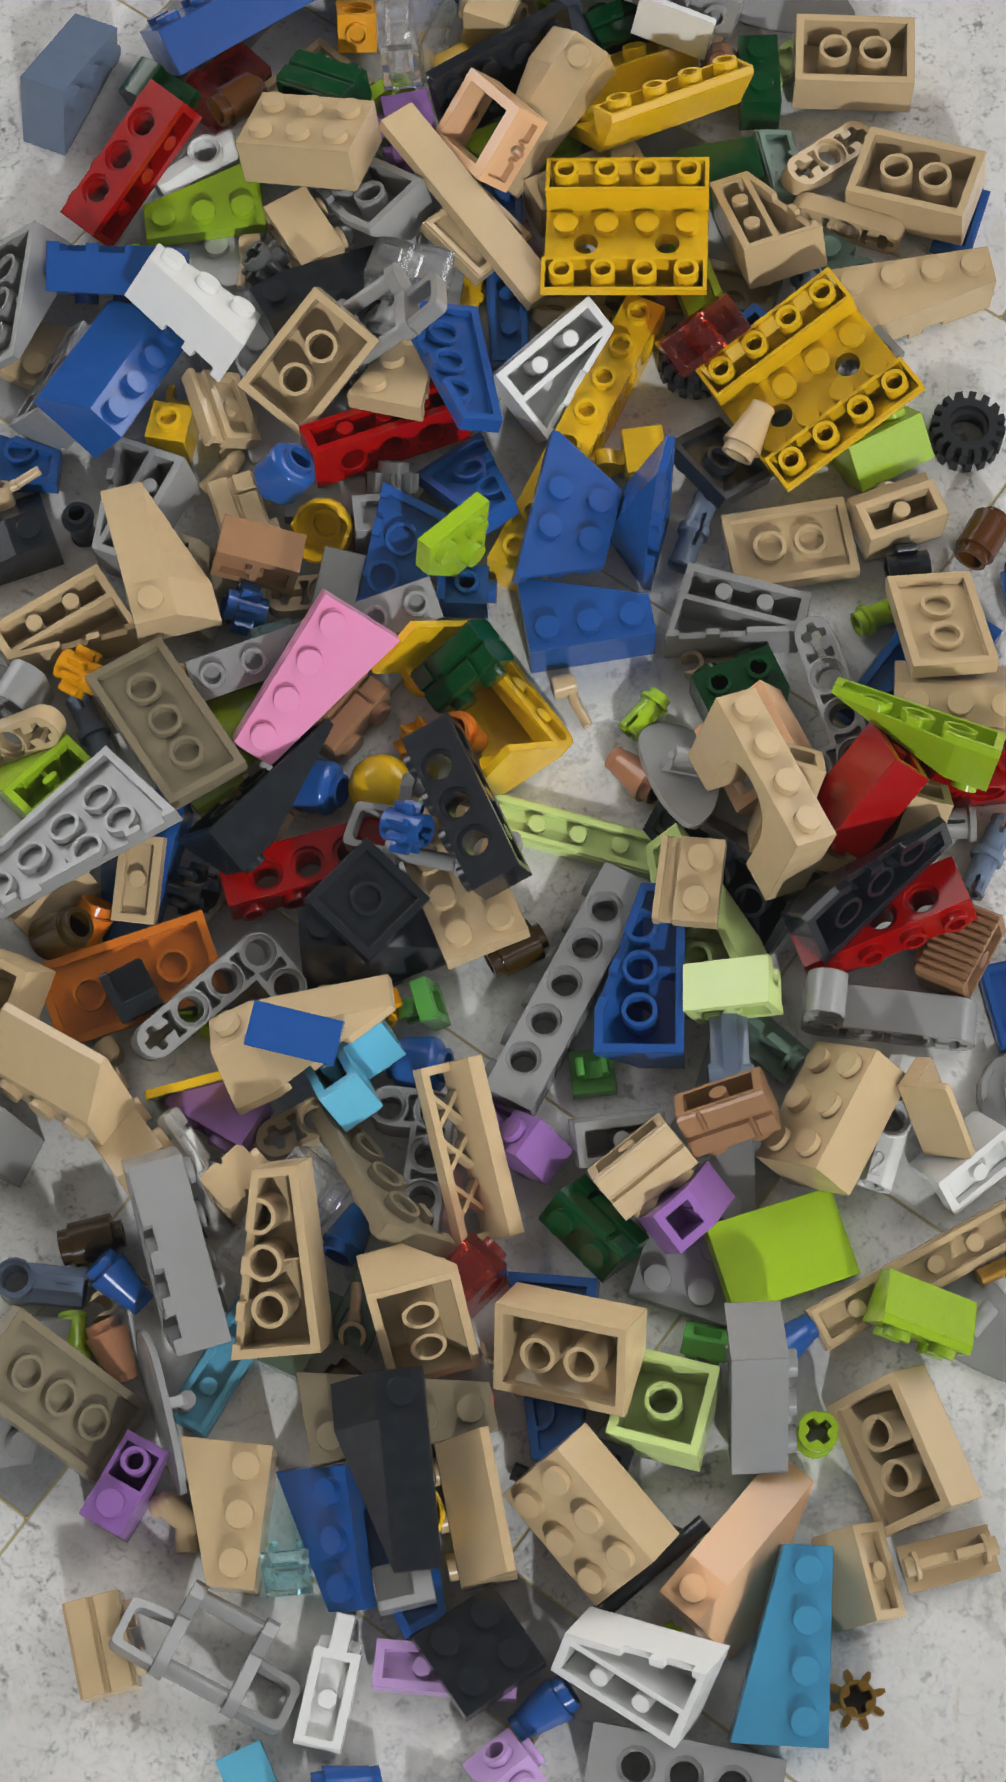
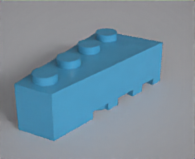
[727,1544,833,1749]

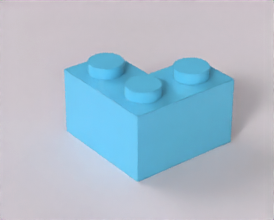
[304,1019,406,1132]

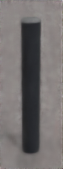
[592,1515,711,1613]

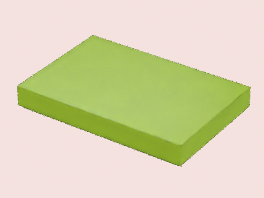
[703,1190,861,1303]

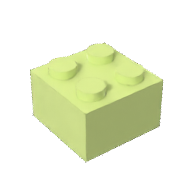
[605,1348,723,1472]

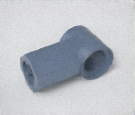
[707,1013,754,1084]
[0,1257,88,1310]

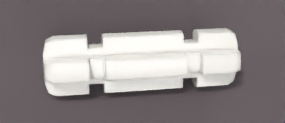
[157,1107,215,1189]

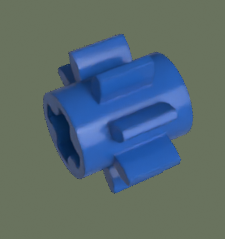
[219,581,270,636]
[379,799,435,855]

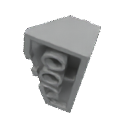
[0,220,72,369]

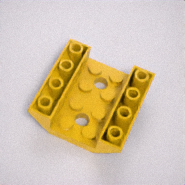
[568,41,754,153]
[540,157,709,295]
[694,267,926,493]

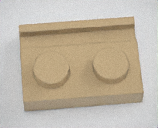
[181,368,262,450]
[651,835,727,929]

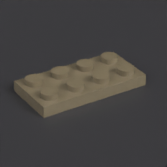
[84,636,248,810]
[0,1305,151,1485]

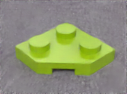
[416,491,490,577]

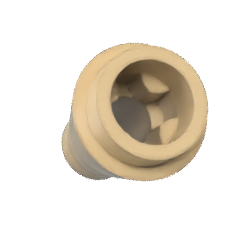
[722,399,775,465]

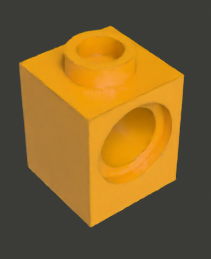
[335,0,377,53]

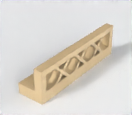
[413,1054,524,1249]

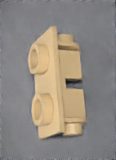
[895,1524,1001,1595]

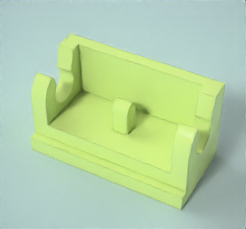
[683,954,783,1024]

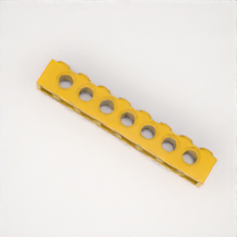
[487,295,665,592]

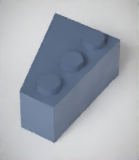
[20,13,121,156]

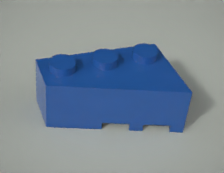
[46,241,190,305]
[516,578,656,673]

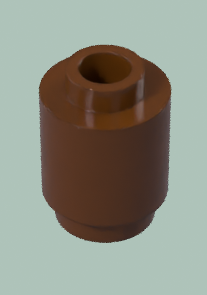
[207,71,268,127]
[955,506,1006,571]

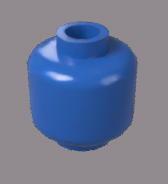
[253,442,316,505]
[292,758,349,816]
[386,1037,454,1092]

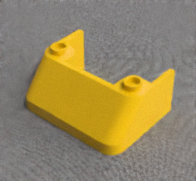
[371,620,573,795]

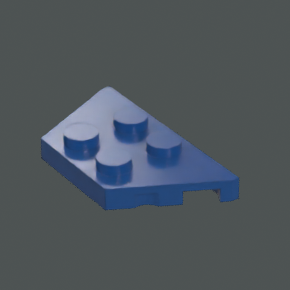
[511,430,623,583]

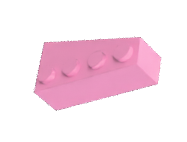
[232,588,400,766]

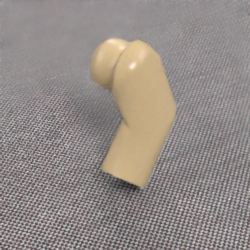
[149,1490,199,1555]

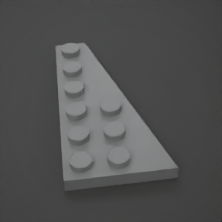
[0,745,183,920]
[628,1042,756,1329]

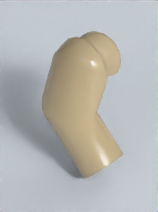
[198,447,246,495]

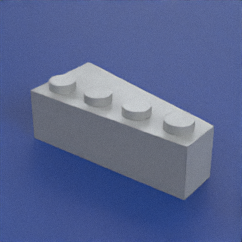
[121,1146,232,1357]

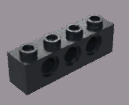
[401,713,532,900]

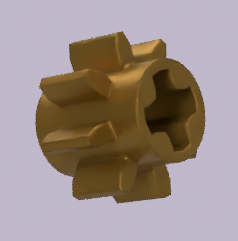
[829,1669,886,1731]

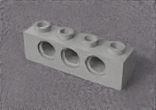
[583,1721,787,1782]

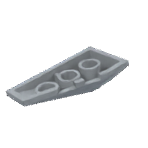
[314,157,436,240]

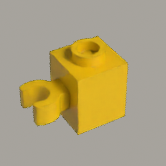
[144,385,200,466]
[594,424,664,484]

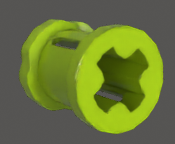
[796,1410,839,1459]

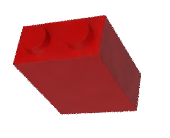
[817,722,929,858]

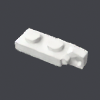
[293,1611,363,1754]

